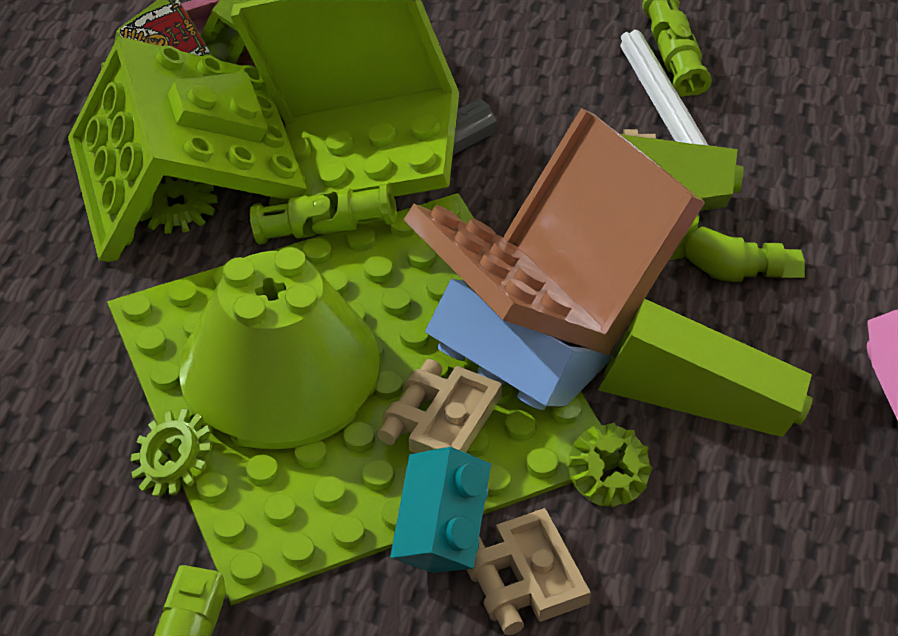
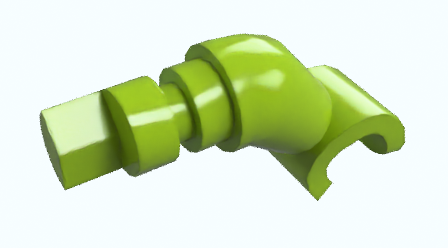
[669,215,805,282]

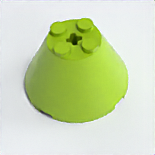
[179,247,380,449]

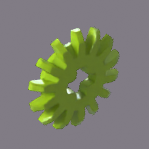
[140,175,218,234]
[131,409,213,497]

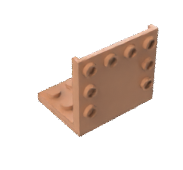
[404,108,705,355]

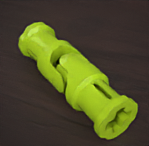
[642,0,712,97]
[250,182,397,245]

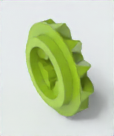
[569,422,653,507]

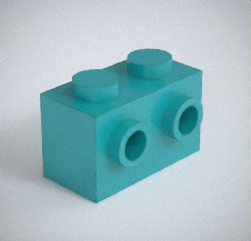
[390,446,491,573]

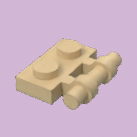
[377,359,502,453]
[466,508,591,635]

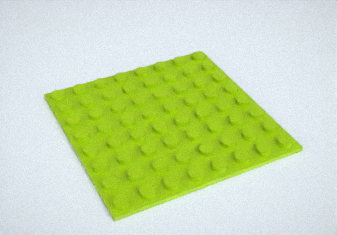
[107,193,621,605]

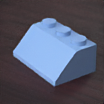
[425,279,612,410]

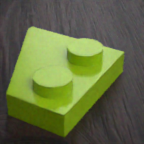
[167,71,268,143]

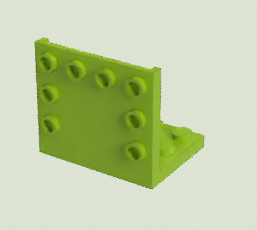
[230,0,459,207]
[68,36,307,262]

